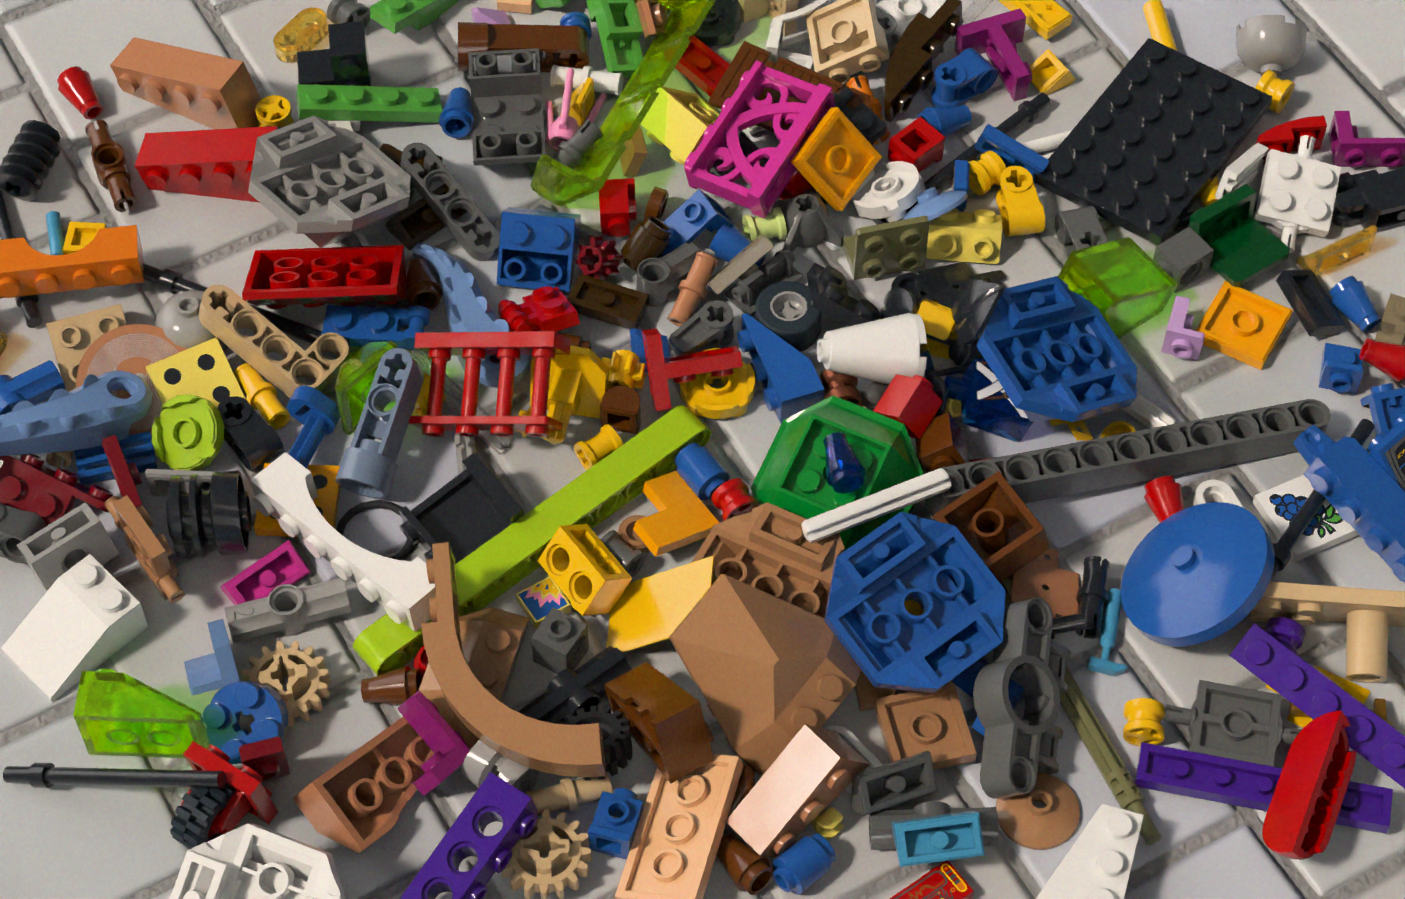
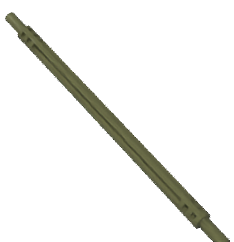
[943,493,1162,845]

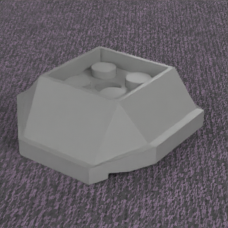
[248,116,411,248]

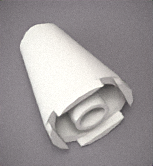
[817,313,927,385]

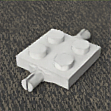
[1254,135,1341,253]

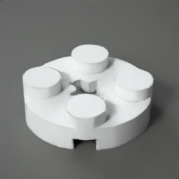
[853,161,926,222]

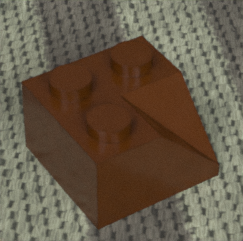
[933,471,1050,583]

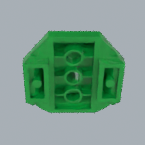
[750,395,923,551]

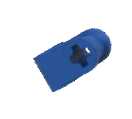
[931,48,998,107]

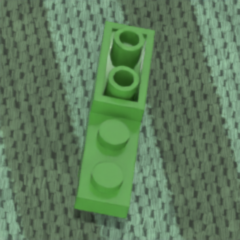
[370,0,459,34]
[586,0,646,77]

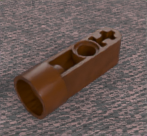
[458,22,589,72]

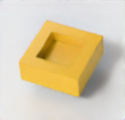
[62,221,107,255]

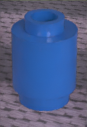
[674,443,730,500]
[772,833,836,895]

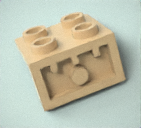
[46,304,127,392]

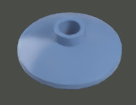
[902,187,968,221]

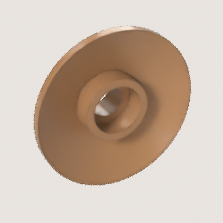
[996,772,1080,850]

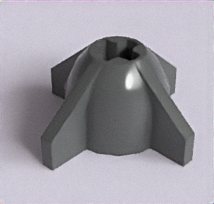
[769,193,844,253]

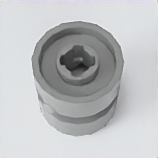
[461,740,541,794]

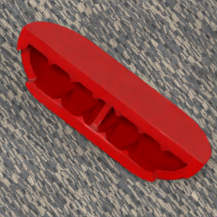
[1262,711,1356,860]

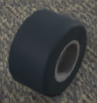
[755,281,822,352]

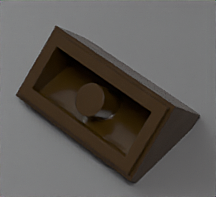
[385,183,468,251]

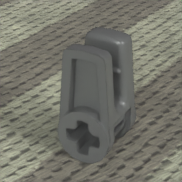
[669,300,734,356]

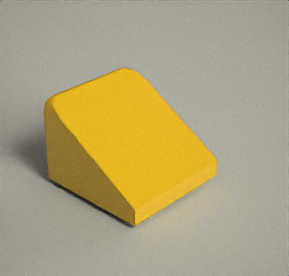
[1029,48,1076,95]
[559,77,595,127]
[917,298,955,340]

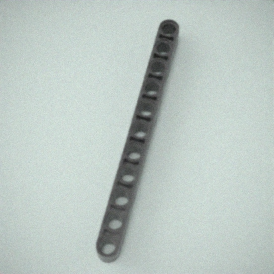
[924,399,1331,516]

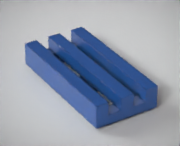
[974,124,1049,184]
[74,431,158,485]

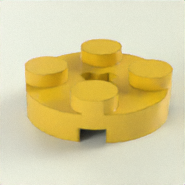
[679,348,755,419]

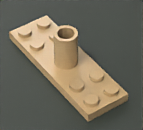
[1248,581,1405,683]

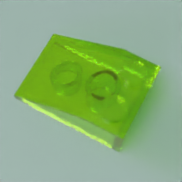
[73,669,211,758]

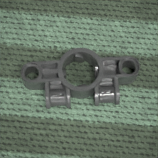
[973,597,1071,799]

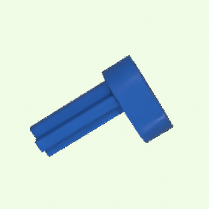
[287,385,342,468]

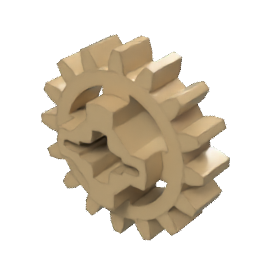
[241,641,331,727]
[502,809,592,899]

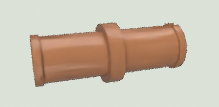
[667,252,718,327]

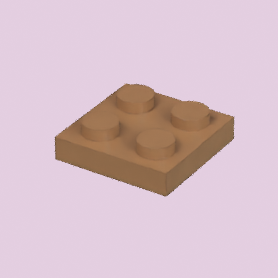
[874,682,977,770]

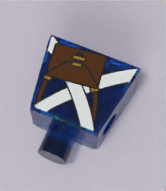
[944,359,1034,442]

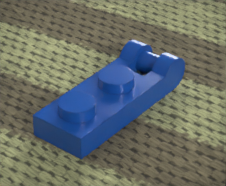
[321,305,431,349]

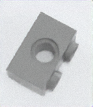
[17,502,119,591]

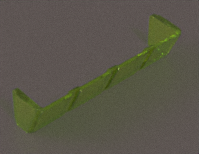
[530,0,715,206]

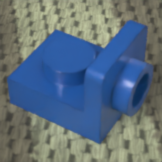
[1318,343,1364,394]
[1360,383,1405,436]

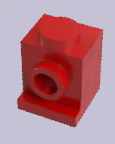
[887,117,946,173]
[598,178,637,237]

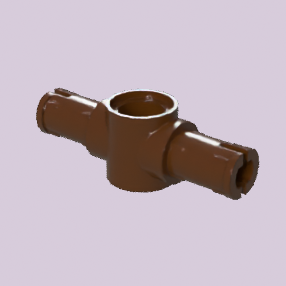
[85,120,137,212]

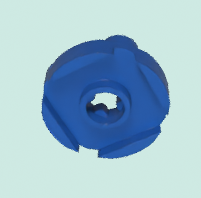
[203,680,288,764]

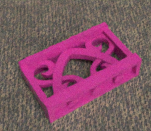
[684,60,836,219]

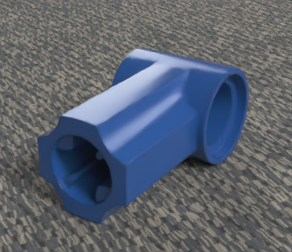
[0,360,66,415]

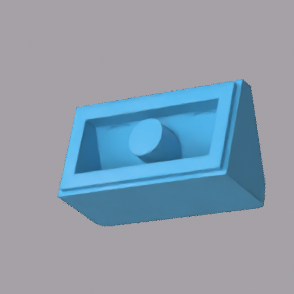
[891,811,985,867]

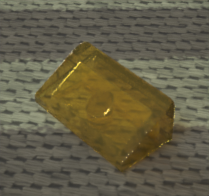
[1296,225,1378,277]

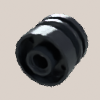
[166,470,252,559]

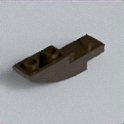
[884,0,964,123]

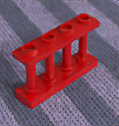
[408,331,571,437]

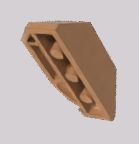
[419,607,530,750]

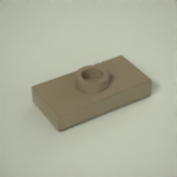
[709,233,774,295]

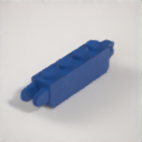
[1293,425,1405,583]

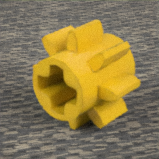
[602,350,646,390]

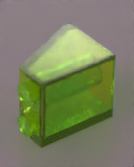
[1058,237,1178,339]

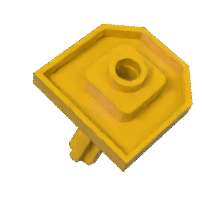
[530,346,609,444]

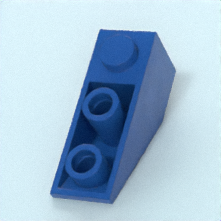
[737,313,824,424]

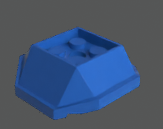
[977,276,1137,422]
[824,511,1006,693]

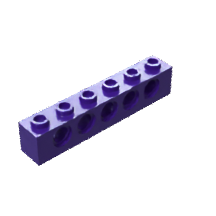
[400,772,538,899]

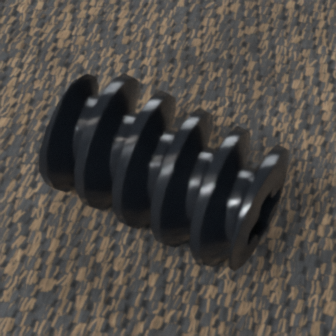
[0,120,61,201]

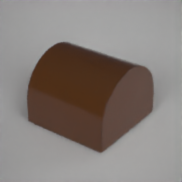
[600,386,641,434]

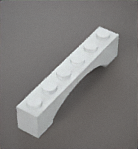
[250,452,436,632]

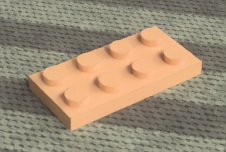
[615,754,744,899]

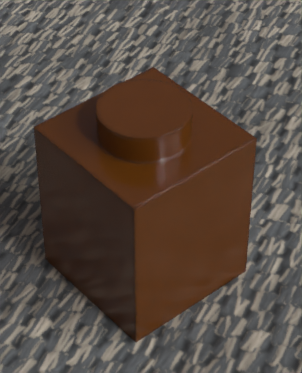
[915,412,969,472]

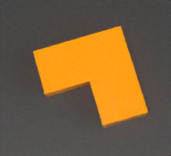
[633,471,719,557]

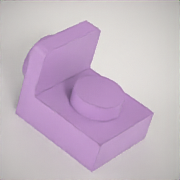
[1161,295,1205,360]

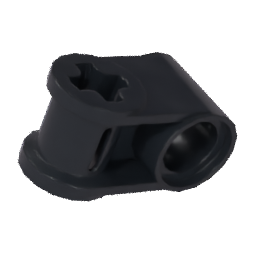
[217,396,284,472]

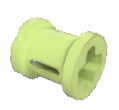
[742,207,787,242]

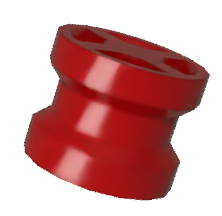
[711,478,760,521]

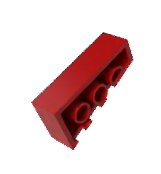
[134,126,278,203]

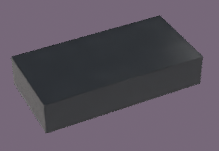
[1276,269,1346,337]

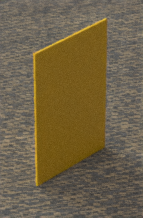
[606,556,714,653]

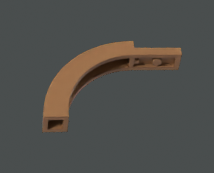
[421,542,606,777]

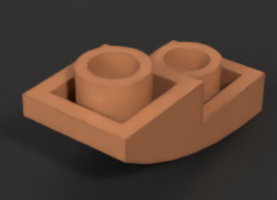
[635,0,667,38]

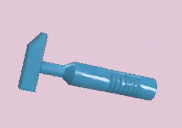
[46,211,64,255]
[1086,588,1127,676]

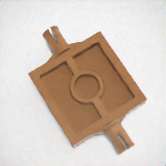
[104,495,185,603]

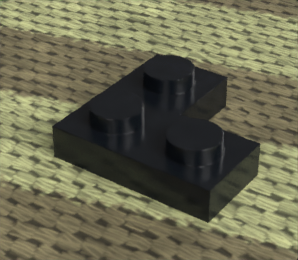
[807,262,881,326]

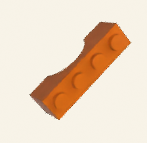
[0,225,144,299]

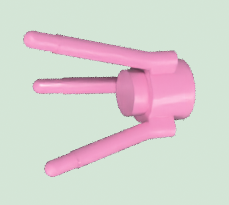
[545,68,607,152]

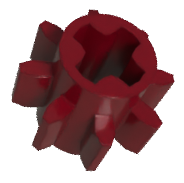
[575,236,623,281]

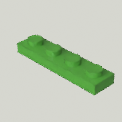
[296,84,442,123]

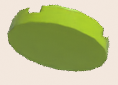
[152,394,224,471]

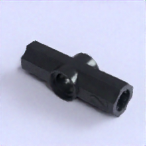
[518,646,632,724]

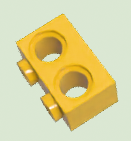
[538,524,632,616]

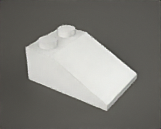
[1,554,148,702]

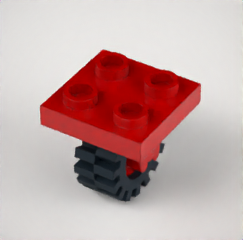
[170,741,278,849]

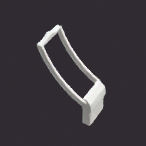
[766,0,830,64]

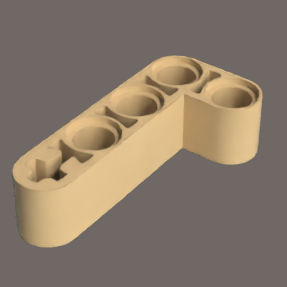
[198,285,349,398]

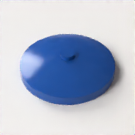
[1121,502,1275,647]

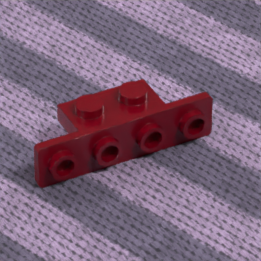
[0,454,114,526]

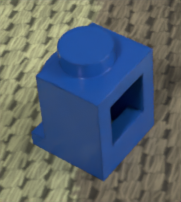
[588,788,643,860]

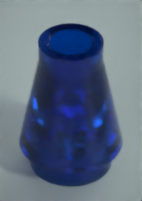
[823,432,866,494]

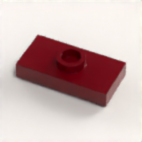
[101,435,143,508]
[239,736,291,781]

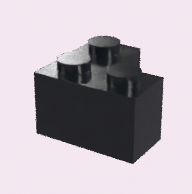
[297,21,372,86]

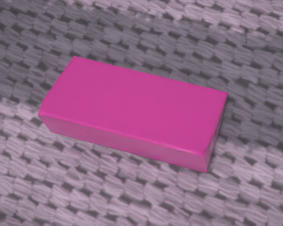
[220,540,311,605]

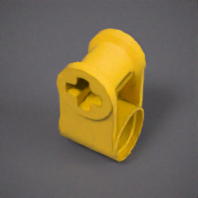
[996,166,1045,237]

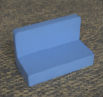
[184,619,240,695]

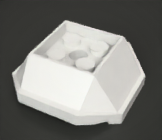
[170,823,346,899]

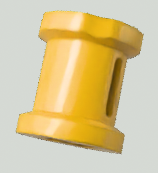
[574,424,623,470]

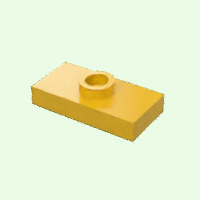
[999,0,1073,40]

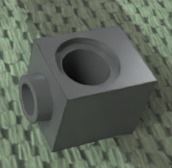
[1151,227,1214,293]
[531,607,589,674]

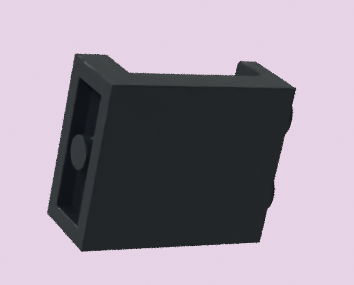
[399,453,524,564]

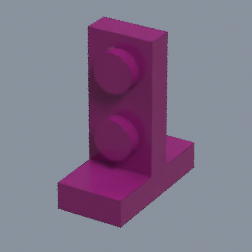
[954,8,1032,102]

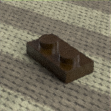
[567,274,649,329]

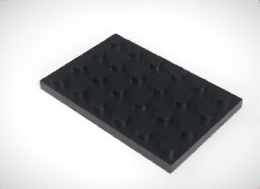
[1035,38,1272,245]

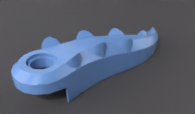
[412,243,530,388]
[0,370,153,456]

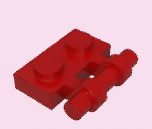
[498,286,580,332]

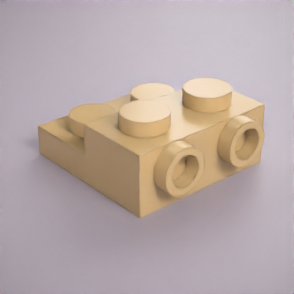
[805,0,890,85]

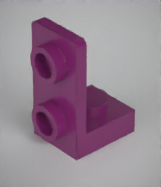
[1328,111,1405,168]
[398,691,470,796]

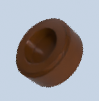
[644,186,669,221]

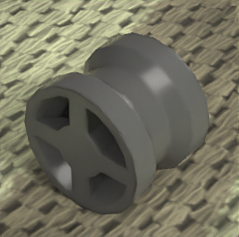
[326,0,370,28]

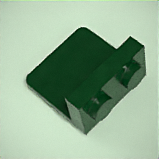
[1189,184,1290,287]

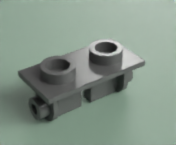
[724,249,803,316]

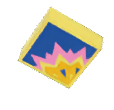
[516,576,571,630]

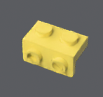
[926,208,1002,264]

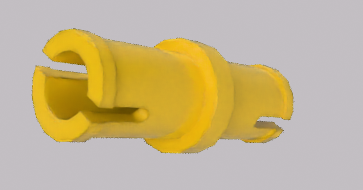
[234,363,290,430]

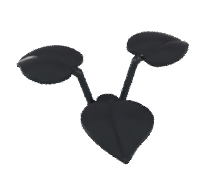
[880,279,1005,418]

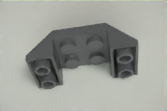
[468,48,546,166]

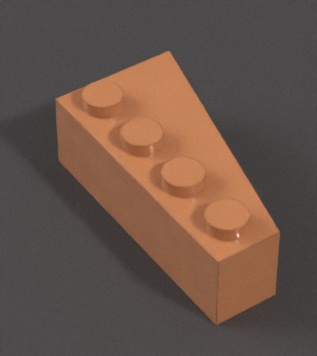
[110,37,261,129]

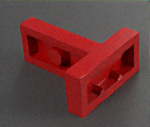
[642,328,743,411]

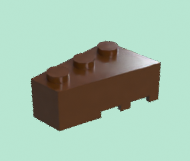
[604,662,714,783]

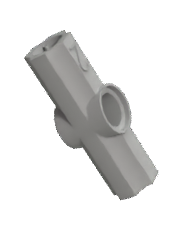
[224,578,352,643]

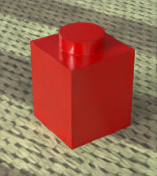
[873,374,943,439]

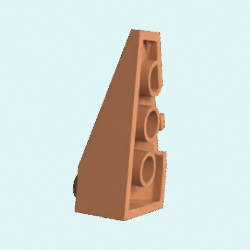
[292,717,434,853]

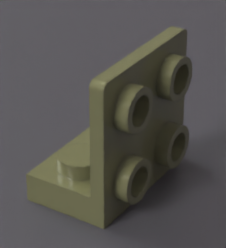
[843,216,930,280]

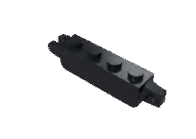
[1331,166,1405,233]

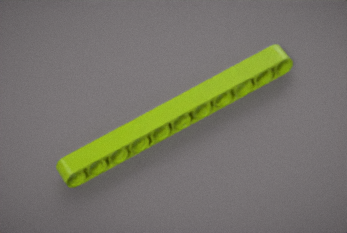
[353,405,712,676]

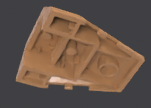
[669,574,861,777]

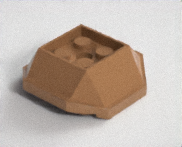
[691,502,845,618]

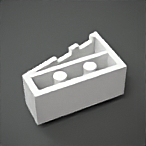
[1036,804,1144,899]

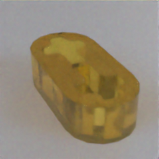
[273,7,328,63]

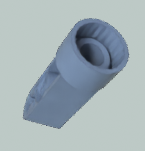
[335,348,424,499]

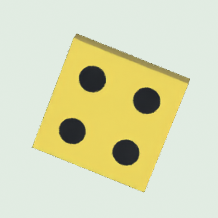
[146,337,246,408]

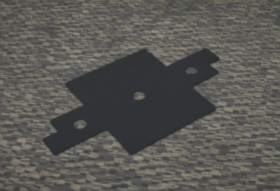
[908,262,1006,309]

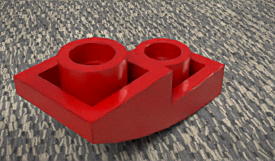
[1256,115,1327,164]

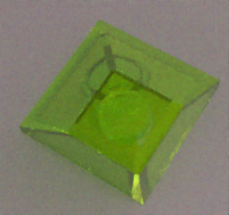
[335,341,397,436]

